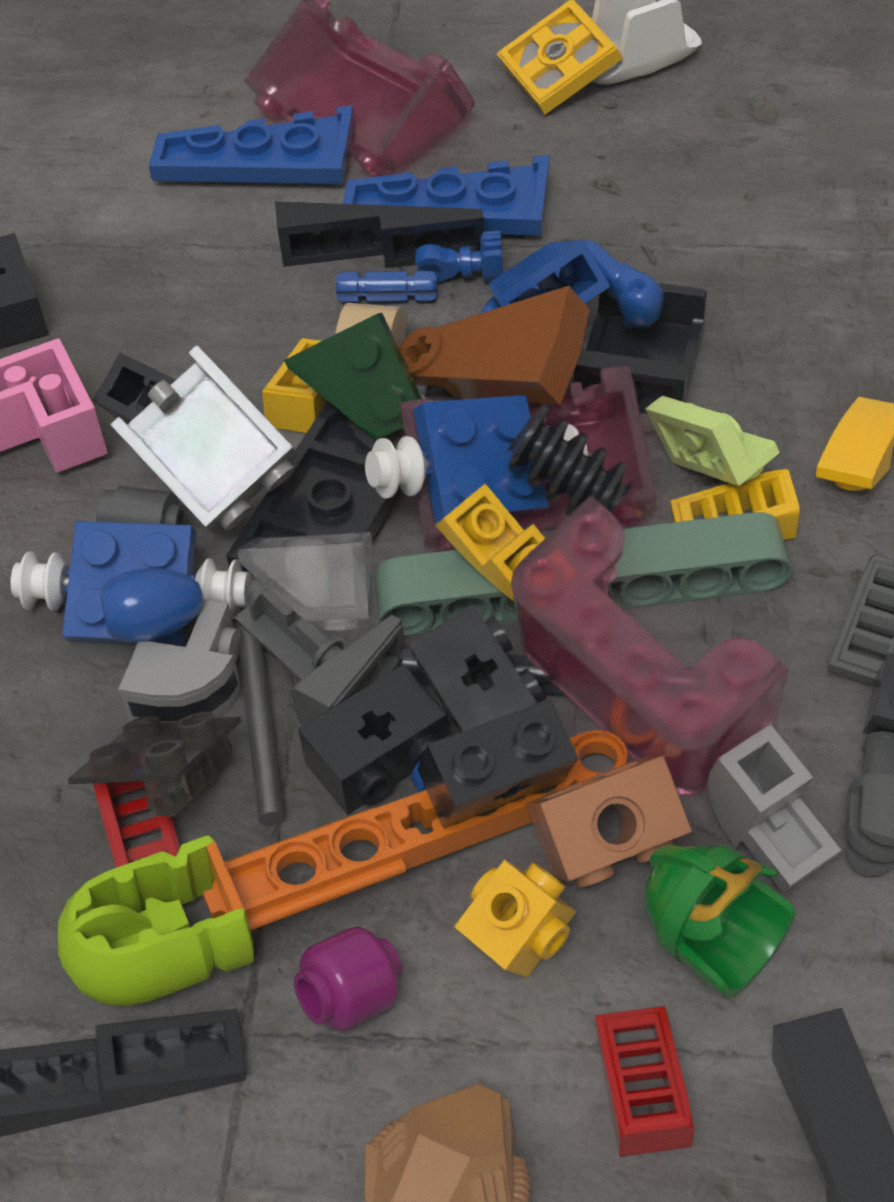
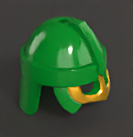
[645,845,796,999]

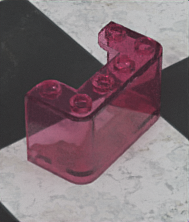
[511,496,789,795]

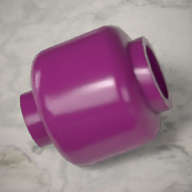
[294,926,402,1031]

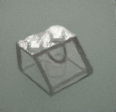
[238,532,376,630]

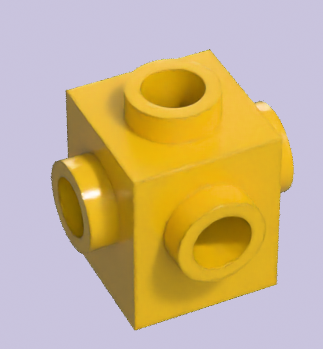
[454,860,577,977]

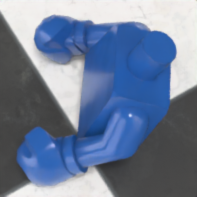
[480,239,664,328]

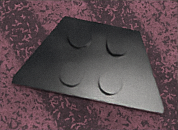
[226,402,402,572]

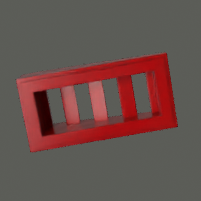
[90,753,180,868]
[595,1006,695,1157]

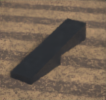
[275,201,485,268]
[0,1008,247,1137]
[772,1008,894,1202]

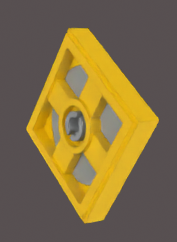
[496,0,623,115]

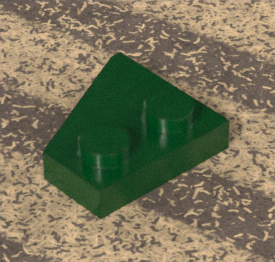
[284,313,424,440]

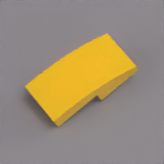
[816,397,894,491]
[436,484,572,610]

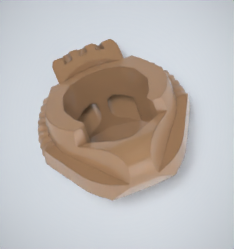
[364,1084,531,1202]

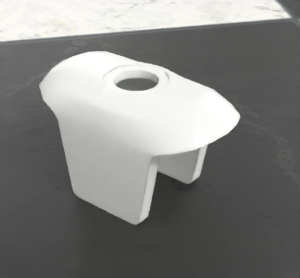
[591,0,702,85]

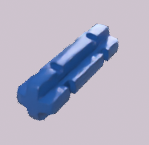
[336,270,438,303]

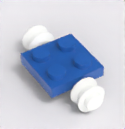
[365,395,588,524]
[11,521,252,647]

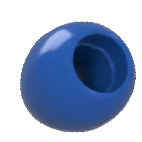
[100,568,203,643]

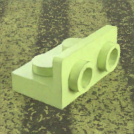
[645,396,779,486]

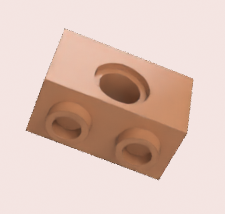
[525,755,692,887]

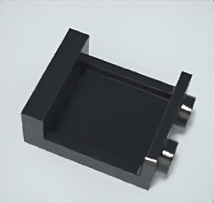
[574,283,707,414]

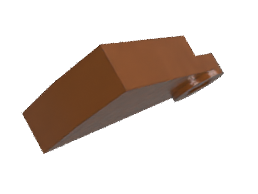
[399,286,590,405]

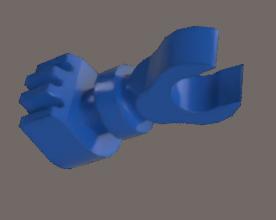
[415,231,504,284]

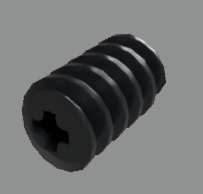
[506,403,639,532]

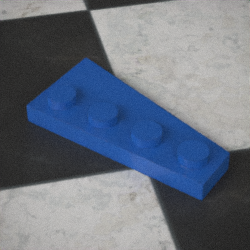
[149,105,355,185]
[342,155,550,236]

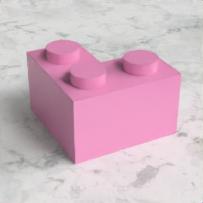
[0,338,108,473]

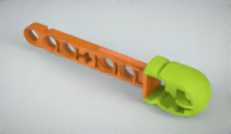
[57,730,628,1006]

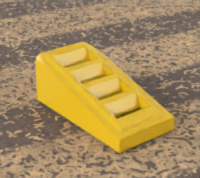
[262,338,330,433]
[670,469,800,540]

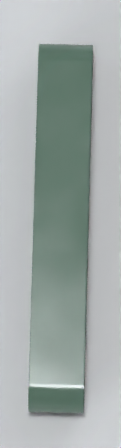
[374,512,792,637]

